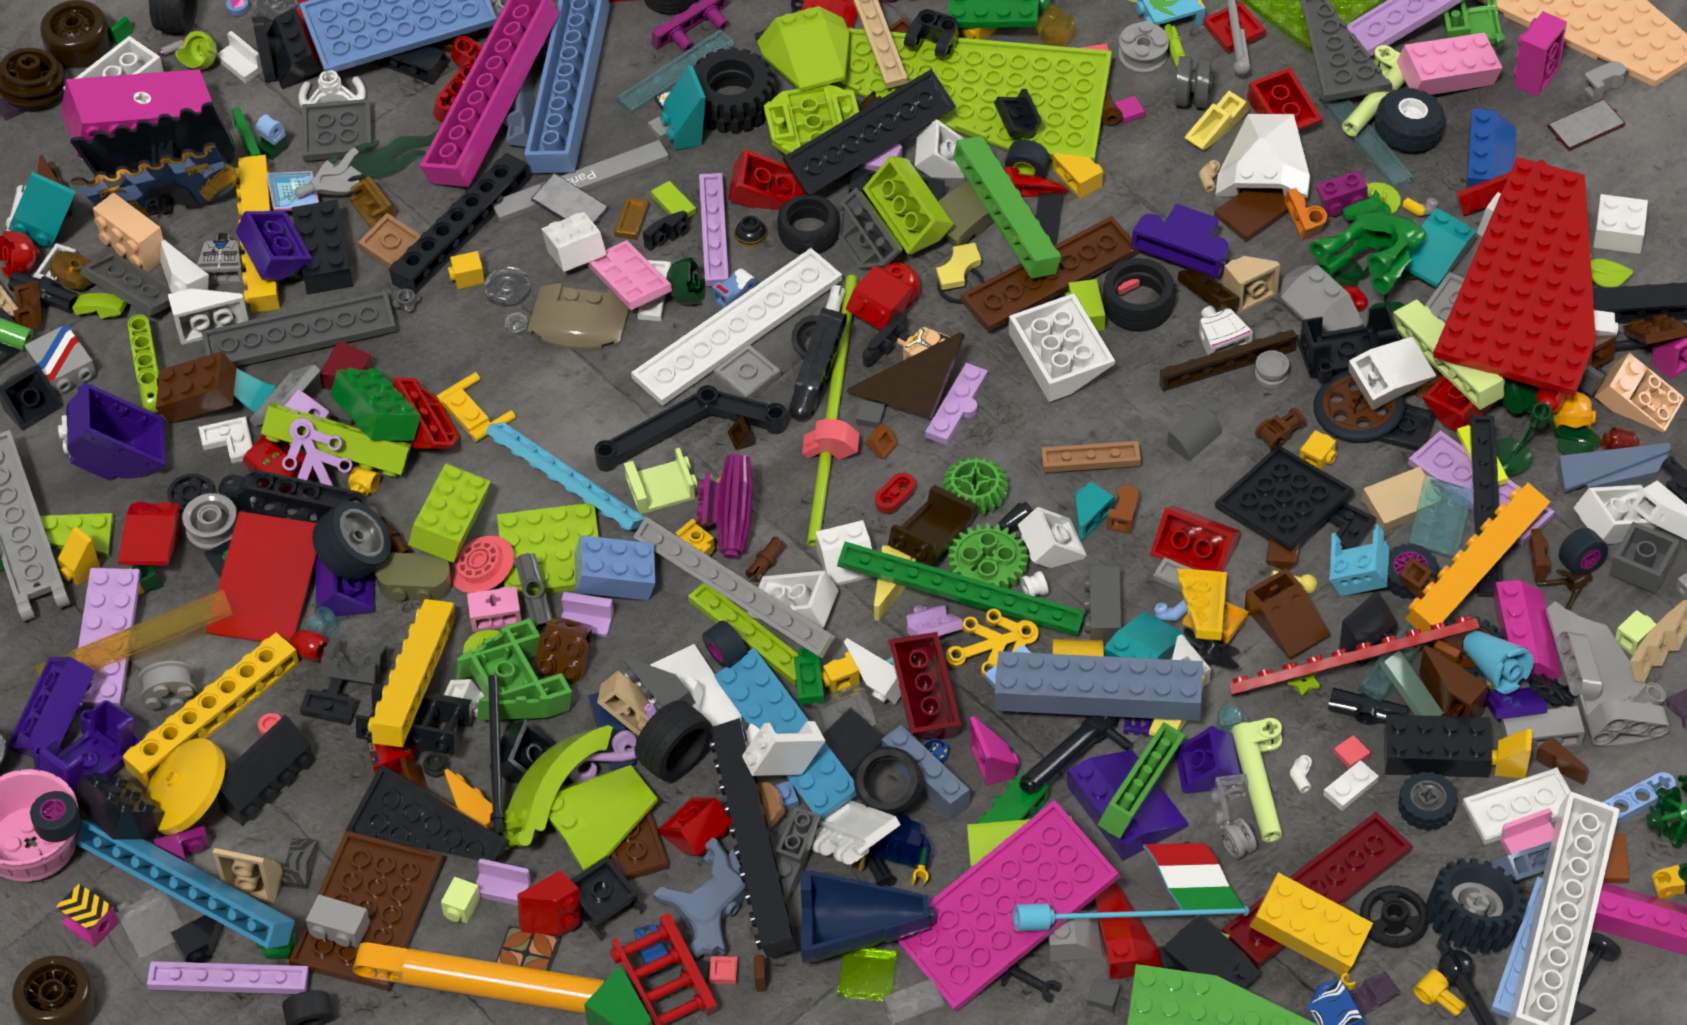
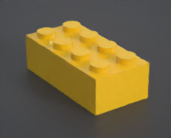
[1249,872,1373,976]

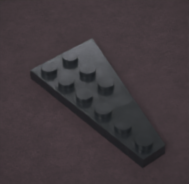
[344,765,510,862]

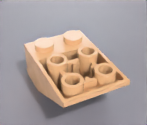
[1594,352,1685,432]

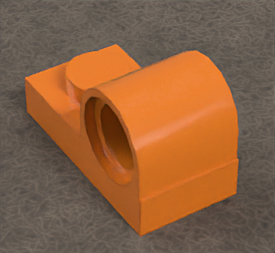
[1284,188,1327,240]

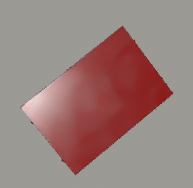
[205,511,317,645]

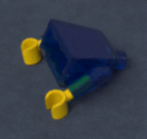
[849,814,931,887]

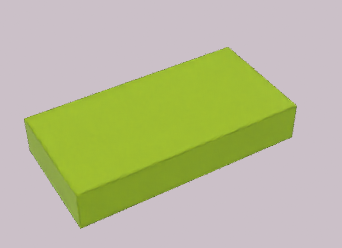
[651,181,696,218]

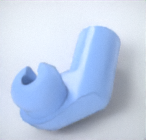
[1154,599,1187,621]

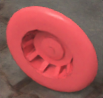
[450,536,514,593]

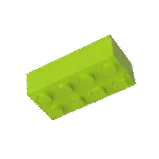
[408,463,491,563]

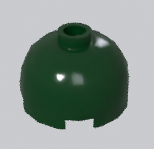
[666,257,705,305]

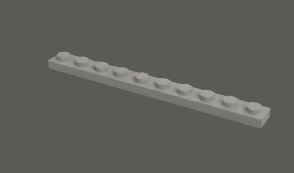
[633,517,835,658]

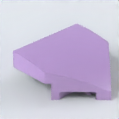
[906,605,963,636]

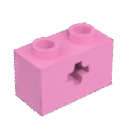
[467,586,522,632]

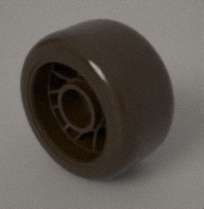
[40,0,111,68]
[12,955,96,1025]

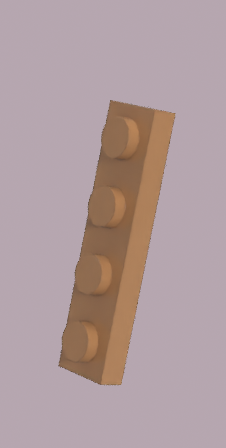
[1041,441,1141,473]

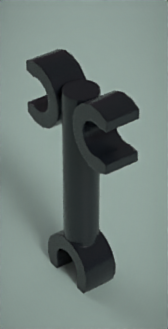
[1001,957,1061,1003]

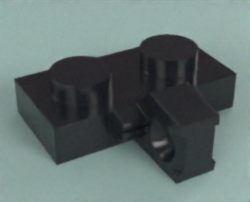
[300,677,357,725]

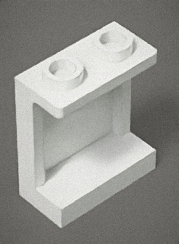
[743,721,825,776]

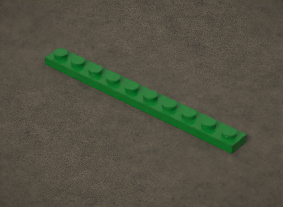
[837,541,1085,636]

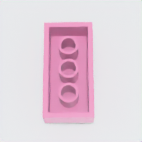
[1396,33,1502,95]

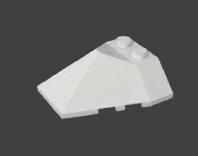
[1215,114,1310,198]

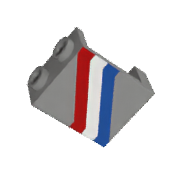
[24,324,96,395]

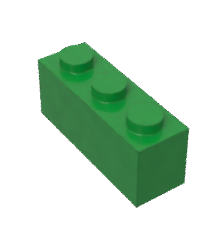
[977,771,1048,824]

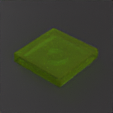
[837,948,897,1002]

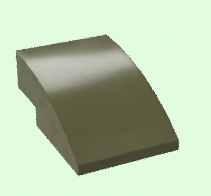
[938,181,993,246]

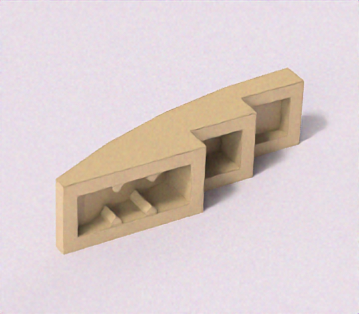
[1630,600,1687,682]

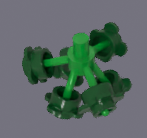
[1646,774,1687,848]

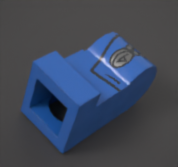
[633,923,670,977]

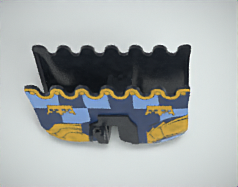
[70,102,236,216]

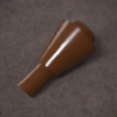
[1101,91,1123,126]

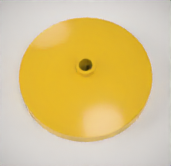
[146,738,225,835]

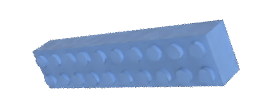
[524,0,610,173]

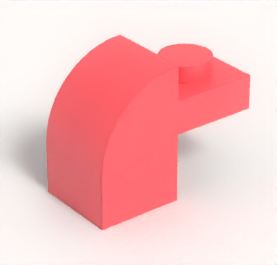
[802,419,860,460]

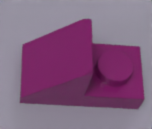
[153,826,210,862]

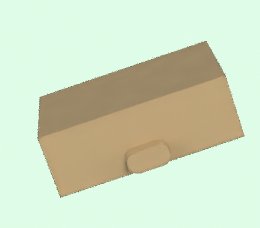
[1361,466,1441,531]

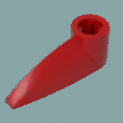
[1003,166,1066,197]

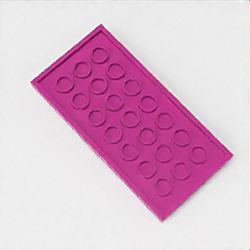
[897,800,1121,1012]

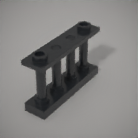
[356,683,472,755]

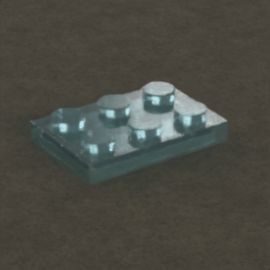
[1407,476,1473,559]

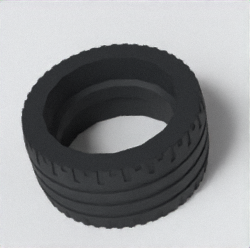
[149,0,198,33]
[1103,258,1174,332]
[634,700,713,782]

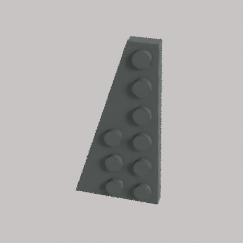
[1300,0,1393,102]

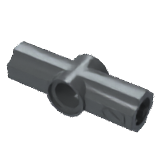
[514,553,552,630]

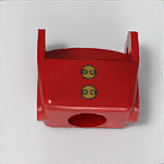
[243,435,317,493]

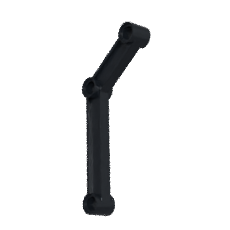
[594,385,787,472]

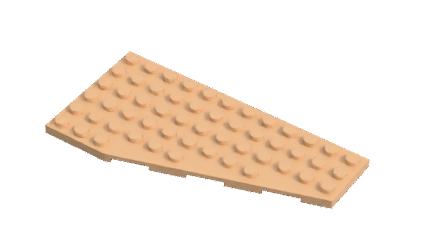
[1470,0,1687,87]

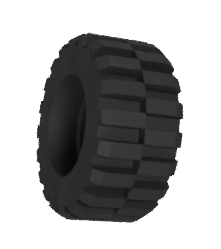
[693,47,775,133]

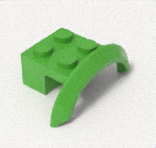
[1442,0,1505,50]

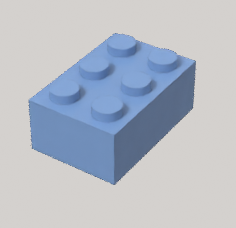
[574,535,655,601]

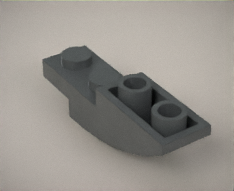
[776,807,820,901]

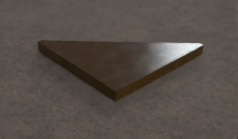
[847,332,965,420]

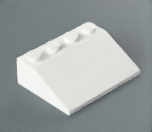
[1009,293,1115,402]

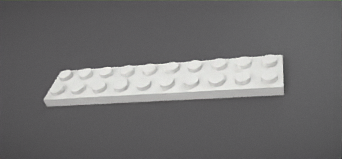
[631,248,842,406]

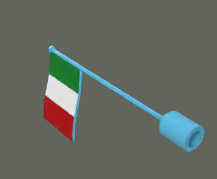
[1013,843,1250,931]

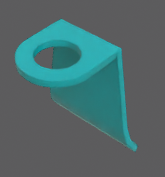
[234,369,276,413]

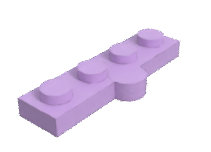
[925,363,988,445]

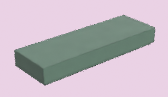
[1379,650,1444,716]

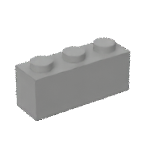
[1499,706,1585,752]

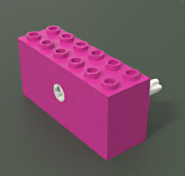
[61,69,212,160]

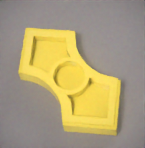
[936,243,981,290]

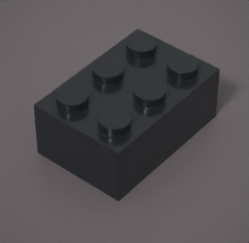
[75,772,164,839]

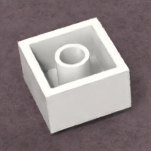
[1593,194,1648,254]
[541,212,606,272]

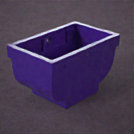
[66,382,165,481]

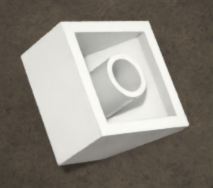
[915,119,965,178]
[1018,507,1087,568]
[815,520,872,586]

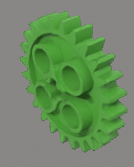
[948,523,1028,589]

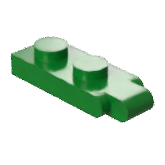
[794,648,824,705]

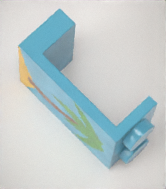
[1135,0,1205,26]

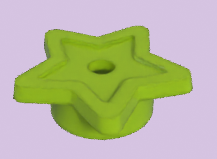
[1287,673,1320,695]

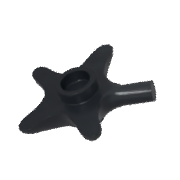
[1183,628,1240,669]

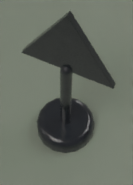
[1570,932,1621,1025]

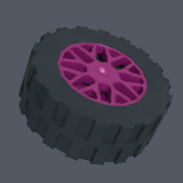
[1386,543,1439,600]

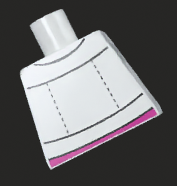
[1199,306,1253,355]

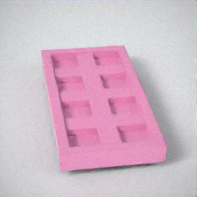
[587,240,672,310]

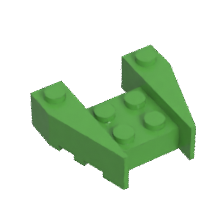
[455,618,572,720]

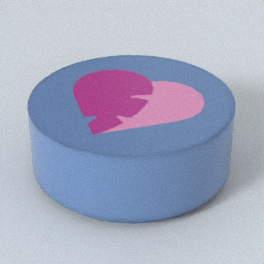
[226,0,249,16]

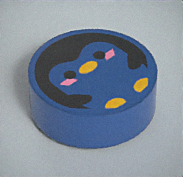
[923,739,948,763]

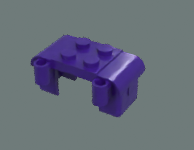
[33,700,142,794]

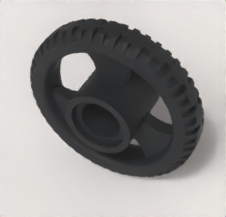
[1360,885,1428,948]

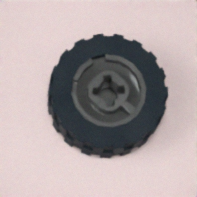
[1398,772,1457,831]

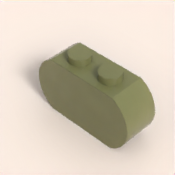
[375,553,452,602]

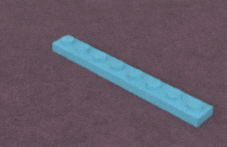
[486,422,645,530]

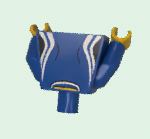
[1307,973,1369,1025]

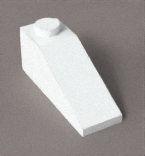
[160,240,209,293]
[844,638,901,705]

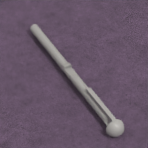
[1227,0,1250,75]

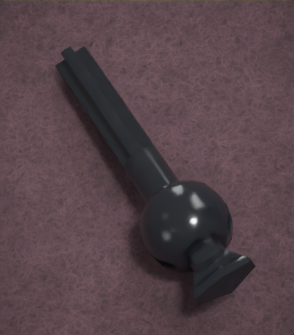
[1436,937,1496,1025]

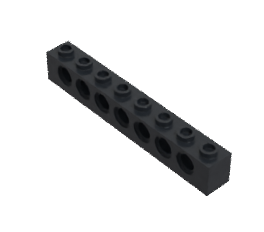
[389,153,530,294]

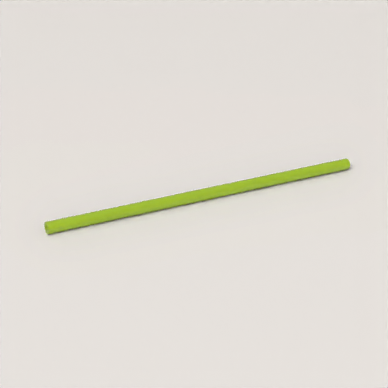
[807,275,858,547]

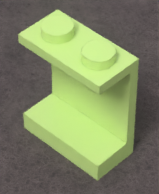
[624,448,698,514]

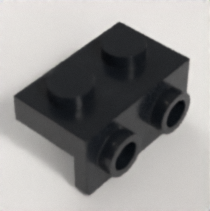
[994,89,1042,137]

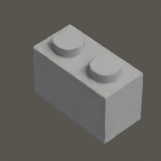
[306,894,370,948]

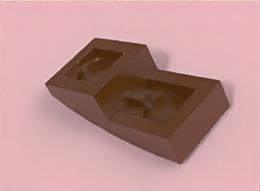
[13,281,41,330]
[1398,557,1438,600]

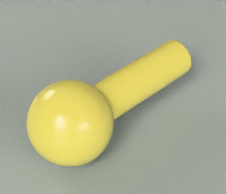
[1271,570,1318,593]

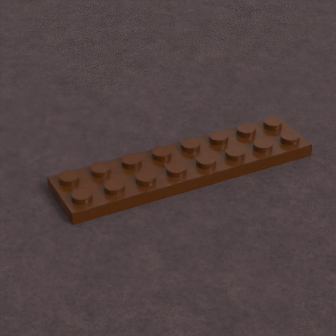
[960,216,1139,332]

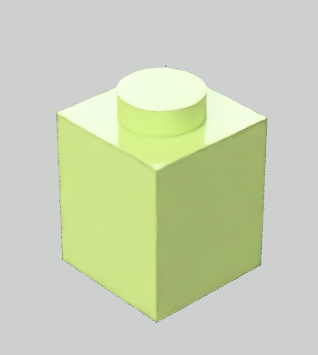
[1615,610,1657,655]
[441,877,481,923]

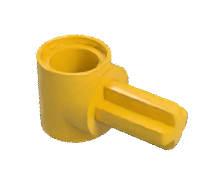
[348,466,380,503]
[1413,969,1466,1016]

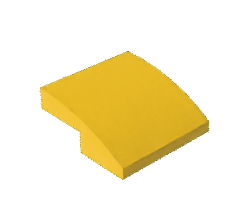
[1053,639,1104,656]

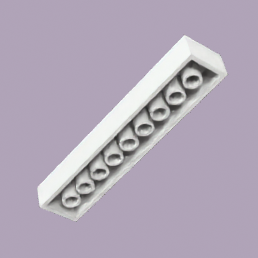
[1507,791,1620,1025]

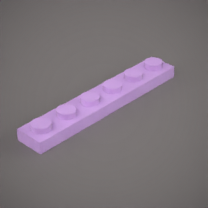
[699,173,729,286]
[147,961,309,994]

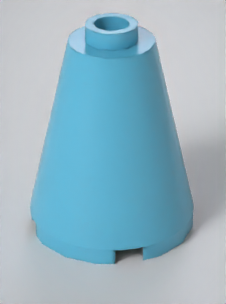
[1463,630,1534,694]

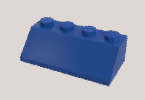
[1466,109,1516,188]

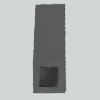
[623,657,696,711]

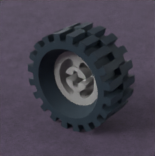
[1425,858,1527,954]

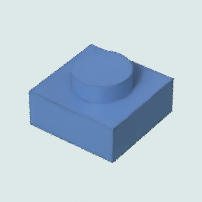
[773,781,799,810]

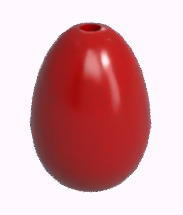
[1536,387,1565,413]
[290,630,328,661]

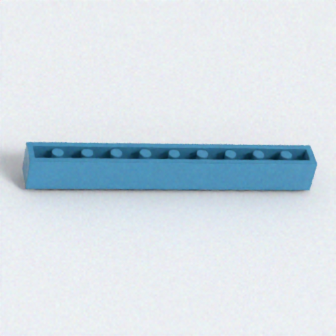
[75,819,295,949]

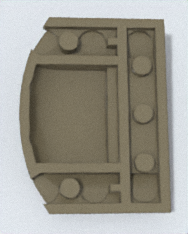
[527,283,630,350]

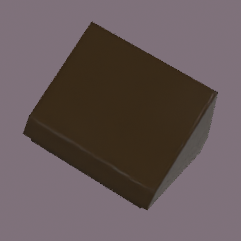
[727,416,756,450]

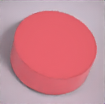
[258,713,282,736]

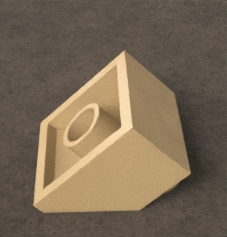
[1223,256,1280,314]

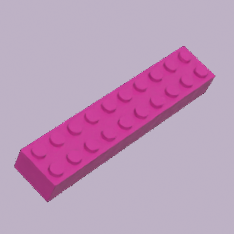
[420,0,559,187]

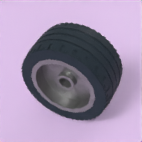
[312,501,391,581]

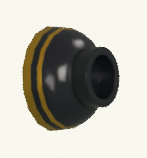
[734,215,768,247]

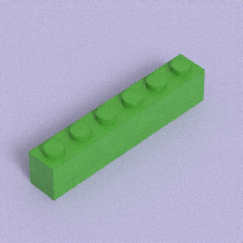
[1098,722,1185,839]

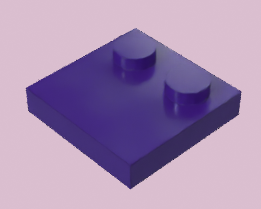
[1485,687,1547,719]

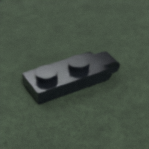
[862,311,908,366]

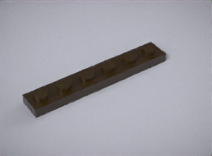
[1159,329,1297,392]

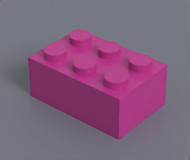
[1513,11,1567,97]

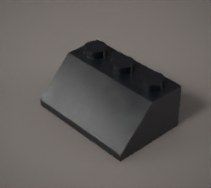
[267,8,323,89]

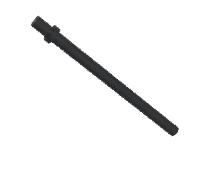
[488,675,506,835]

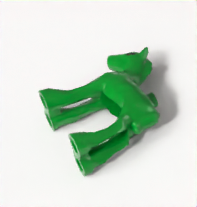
[1310,190,1427,295]

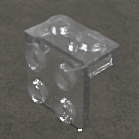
[115,887,183,958]

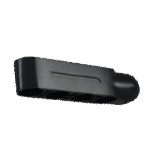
[789,307,847,422]

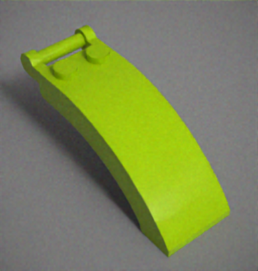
[502,725,613,851]

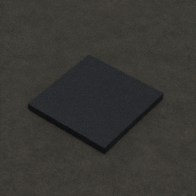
[1215,445,1354,552]

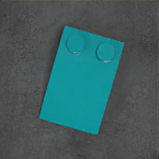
[660,65,706,150]
[8,172,76,249]
[1404,208,1477,288]
[1104,611,1185,660]

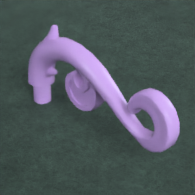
[568,703,657,782]

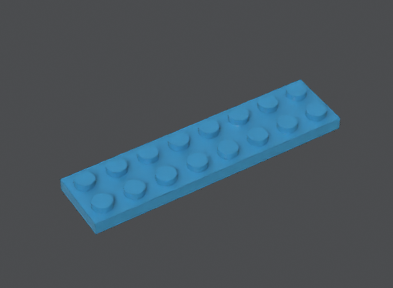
[714,647,857,822]

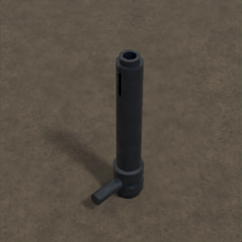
[1019,715,1132,794]

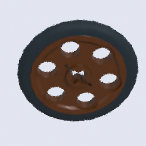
[1313,371,1405,442]

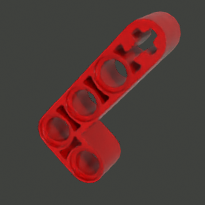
[433,36,483,122]

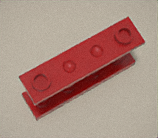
[609,913,717,1025]

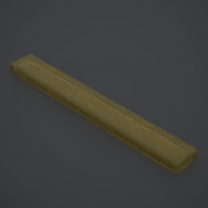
[35,590,233,677]

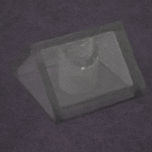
[809,684,876,733]

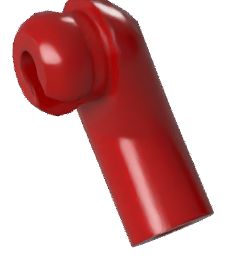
[1342,286,1368,311]

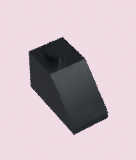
[171,915,224,963]

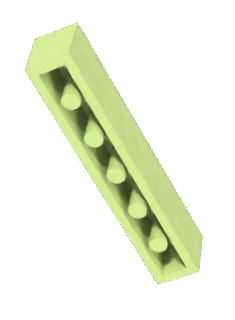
[1393,300,1505,410]

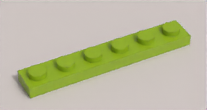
[688,583,799,686]

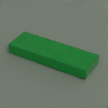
[232,107,261,157]

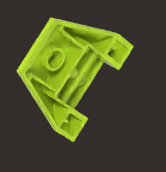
[757,6,850,91]
[548,765,658,871]

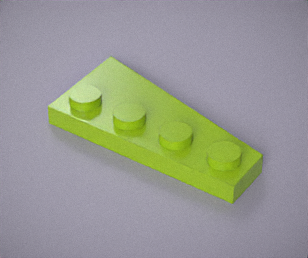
[41,513,114,558]

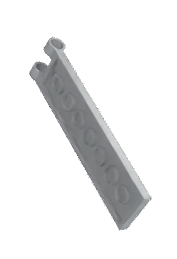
[0,430,71,622]

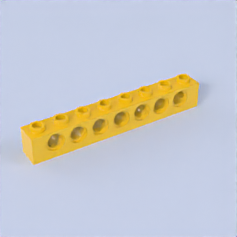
[122,633,299,787]

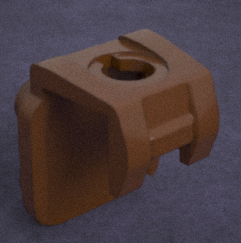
[536,617,593,682]

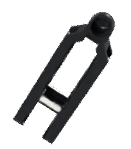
[218,469,368,523]

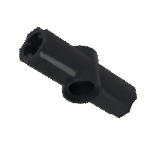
[8,271,79,313]
[1328,688,1409,725]

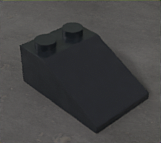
[1162,915,1260,989]

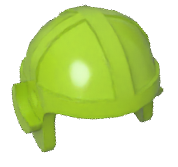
[175,31,217,70]

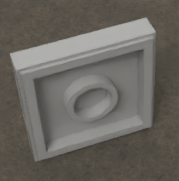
[714,344,781,399]

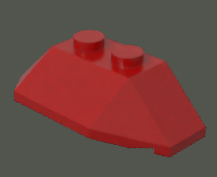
[393,377,459,449]

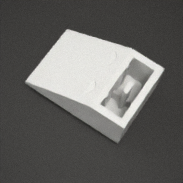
[1349,337,1436,410]

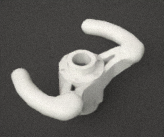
[298,70,366,108]

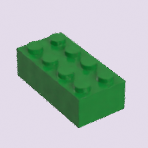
[331,368,421,441]

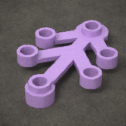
[282,418,352,486]

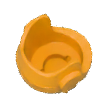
[1552,392,1596,429]

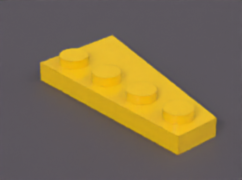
[1176,568,1227,640]

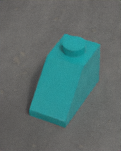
[1074,481,1114,541]

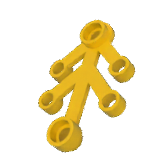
[945,609,1038,677]

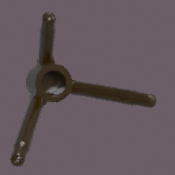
[1536,569,1593,611]

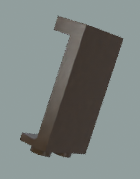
[888,485,977,566]

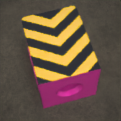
[57,884,118,947]

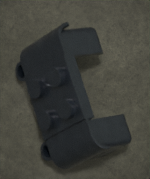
[1296,305,1398,384]

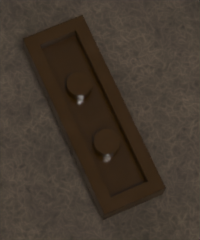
[1177,269,1240,310]

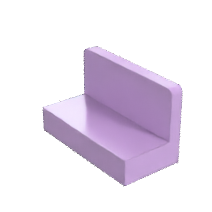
[561,592,614,637]
[476,859,532,906]

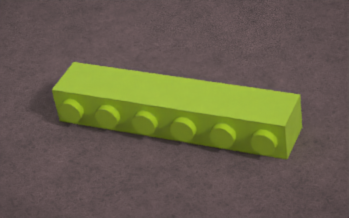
[261,402,412,477]

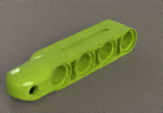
[128,315,160,414]

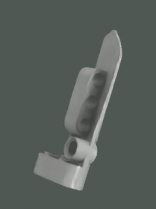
[1546,601,1670,746]

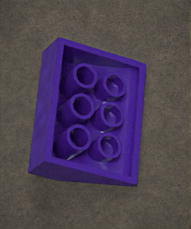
[1067,750,1189,861]

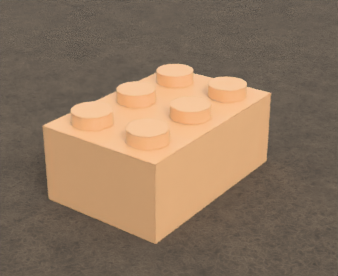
[93,193,163,272]

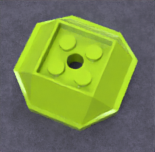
[764,84,859,155]

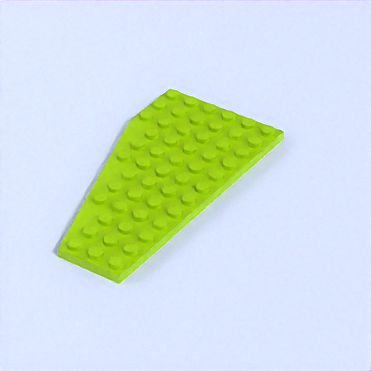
[834,28,1112,163]

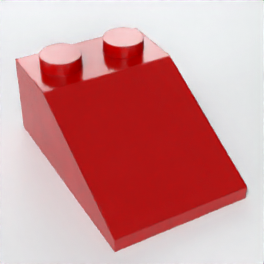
[1247,67,1322,131]
[728,149,804,210]
[118,501,182,566]

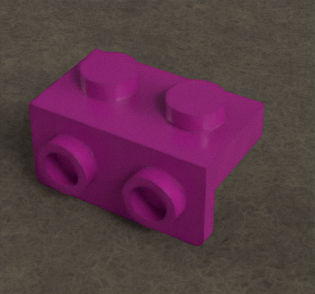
[1316,170,1368,218]

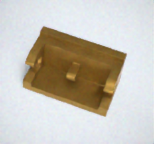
[349,176,394,228]

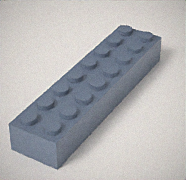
[995,651,1203,721]

